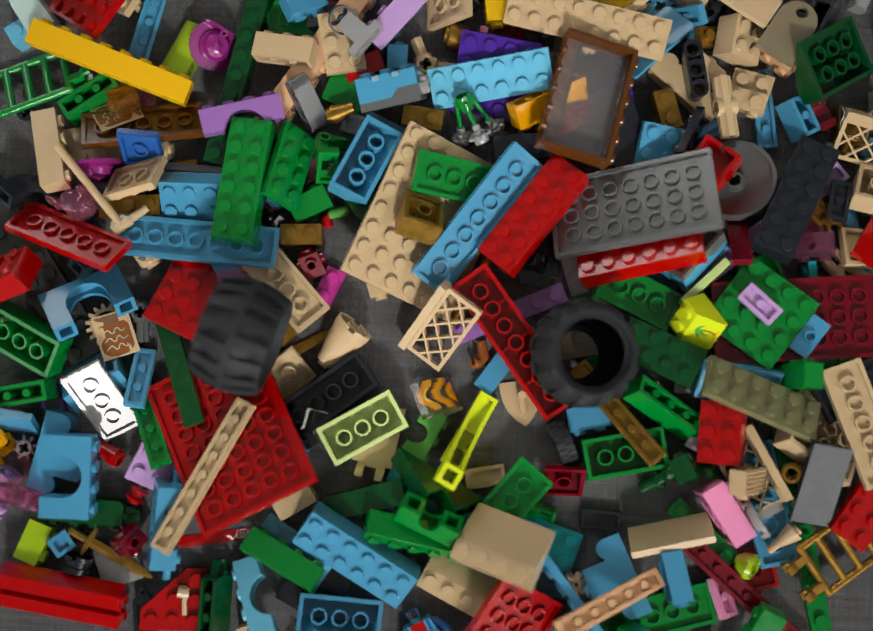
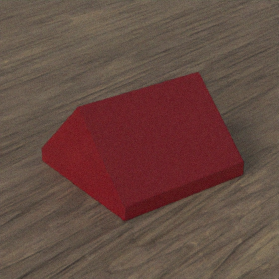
[542,463,587,497]

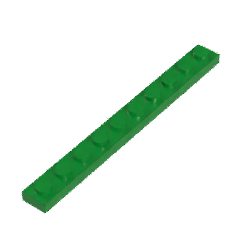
[770,428,832,631]

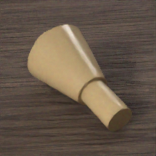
[766,523,802,554]

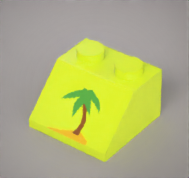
[669,293,728,350]

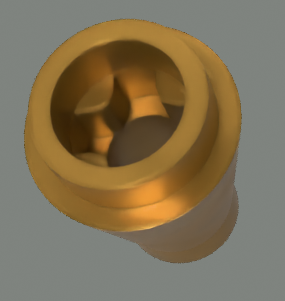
[325,102,356,125]
[781,463,802,484]

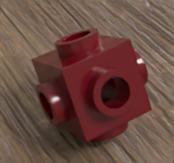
[296,246,327,281]
[110,524,149,557]

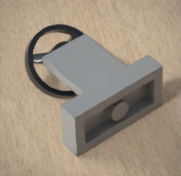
[328,5,383,60]

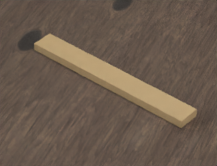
[150,396,256,556]

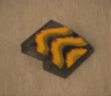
[410,376,463,420]

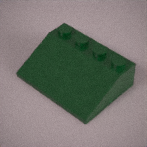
[796,15,873,106]

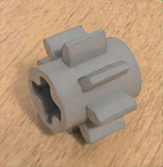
[13,435,37,460]

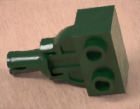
[638,451,705,494]

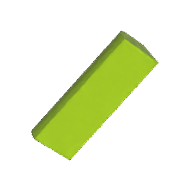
[161,20,198,104]

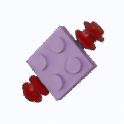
[124,435,176,505]

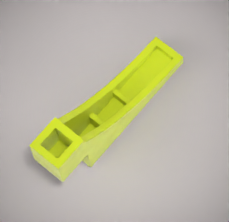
[432,390,498,491]

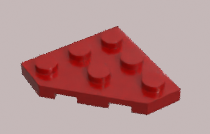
[139,567,207,631]

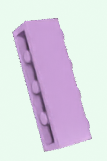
[366,0,428,52]

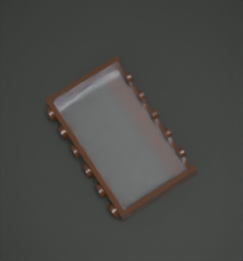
[534,27,639,170]

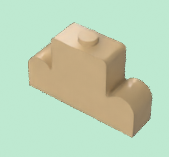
[646,50,726,125]

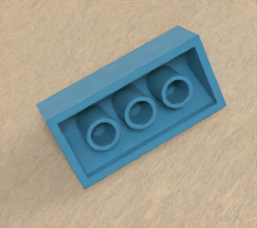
[328,114,403,204]
[296,593,383,631]

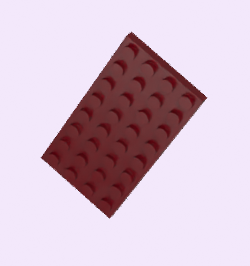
[710,274,873,363]

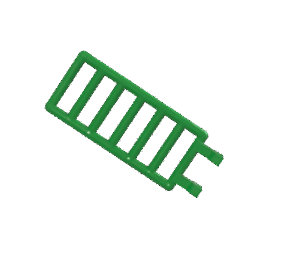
[0,53,94,119]

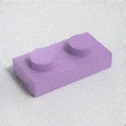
[737,282,784,326]

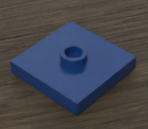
[116,128,164,165]

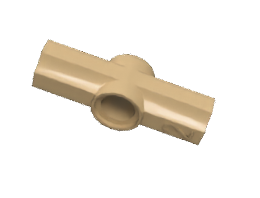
[711,75,739,139]

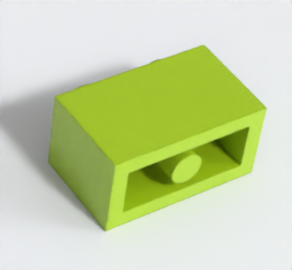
[12,516,59,566]

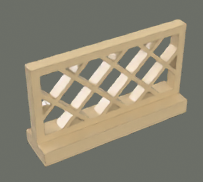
[832,107,873,166]
[397,279,483,372]
[718,422,794,518]

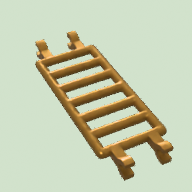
[780,519,873,604]

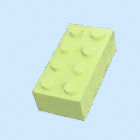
[316,390,409,466]

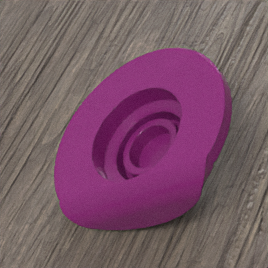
[189,19,237,71]
[75,158,124,181]

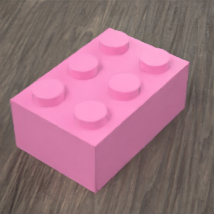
[693,478,757,548]

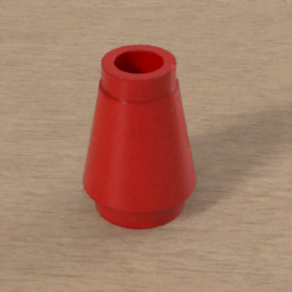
[97,440,126,467]

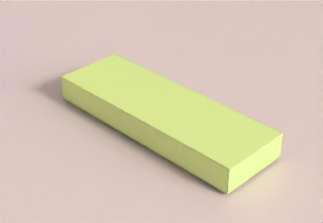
[678,257,730,305]

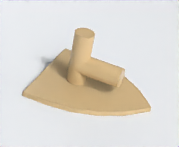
[499,381,537,427]

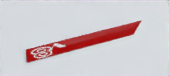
[176,527,252,548]

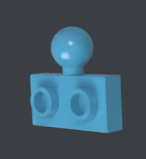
[672,3,708,41]

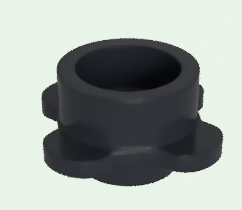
[302,432,320,450]

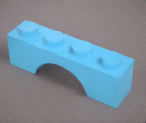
[231,556,280,631]

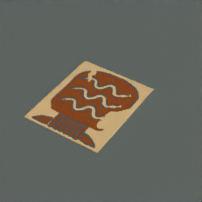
[89,96,144,132]
[91,312,140,362]

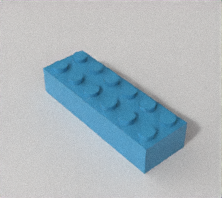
[292,500,421,609]

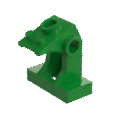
[313,131,348,184]

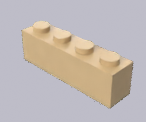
[30,107,73,193]

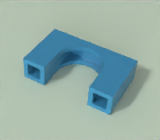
[38,264,138,342]
[38,432,100,520]

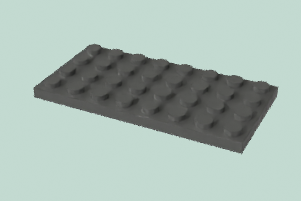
[552,147,724,260]

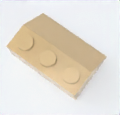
[720,0,783,29]

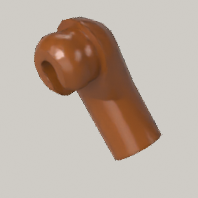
[469,340,489,369]

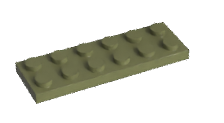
[701,355,821,443]

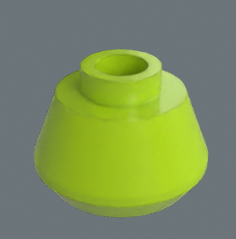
[734,552,761,580]

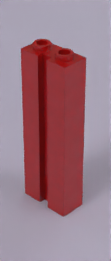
[0,560,129,629]

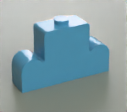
[25,408,81,494]
[581,533,653,619]

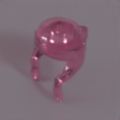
[45,183,99,221]

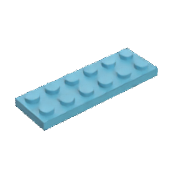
[427,46,553,110]

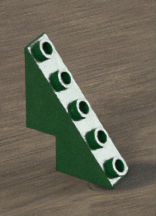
[391,447,484,516]

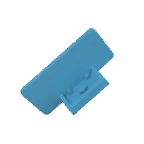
[610,5,694,79]

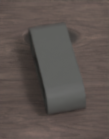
[285,72,329,133]

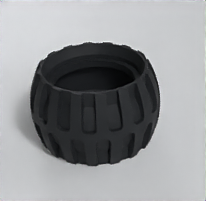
[188,276,293,395]

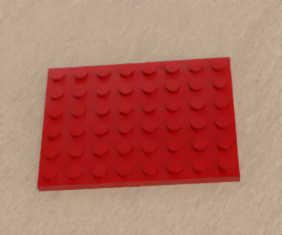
[148,371,319,538]

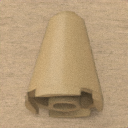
[317,312,371,369]

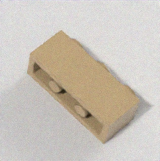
[251,30,319,69]

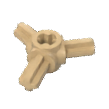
[411,37,454,76]

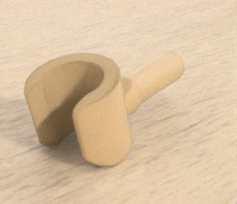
[176,585,189,615]

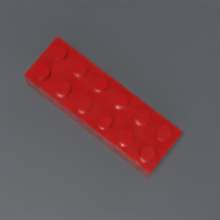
[477,153,590,279]
[577,232,708,289]

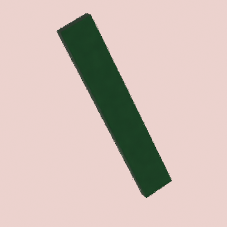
[155,323,206,428]

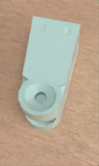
[9,0,62,32]

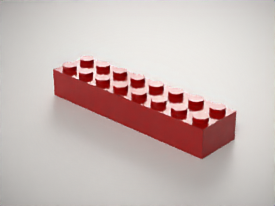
[451,263,569,422]

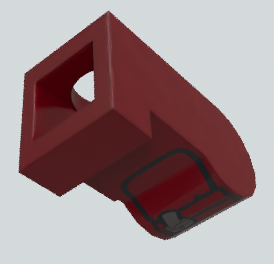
[810,99,838,136]

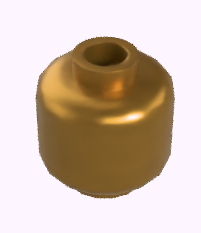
[443,23,471,51]

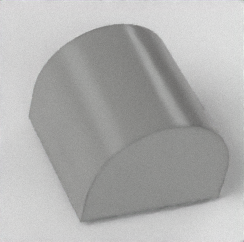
[847,0,871,14]

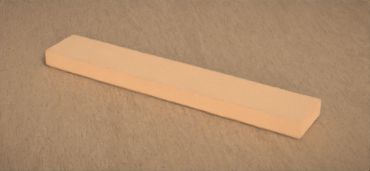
[553,566,665,631]

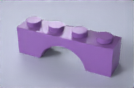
[198,91,285,138]

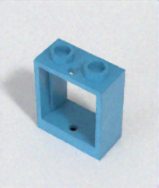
[655,549,695,608]

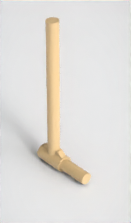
[53,143,149,235]

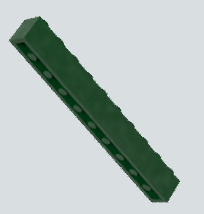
[203,0,274,166]

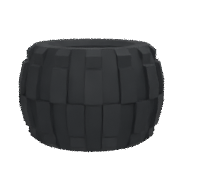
[529,299,640,408]

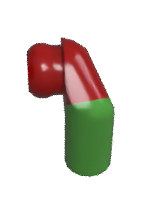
[321,206,348,229]

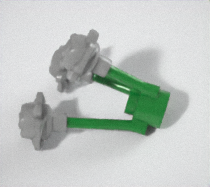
[450,91,505,147]

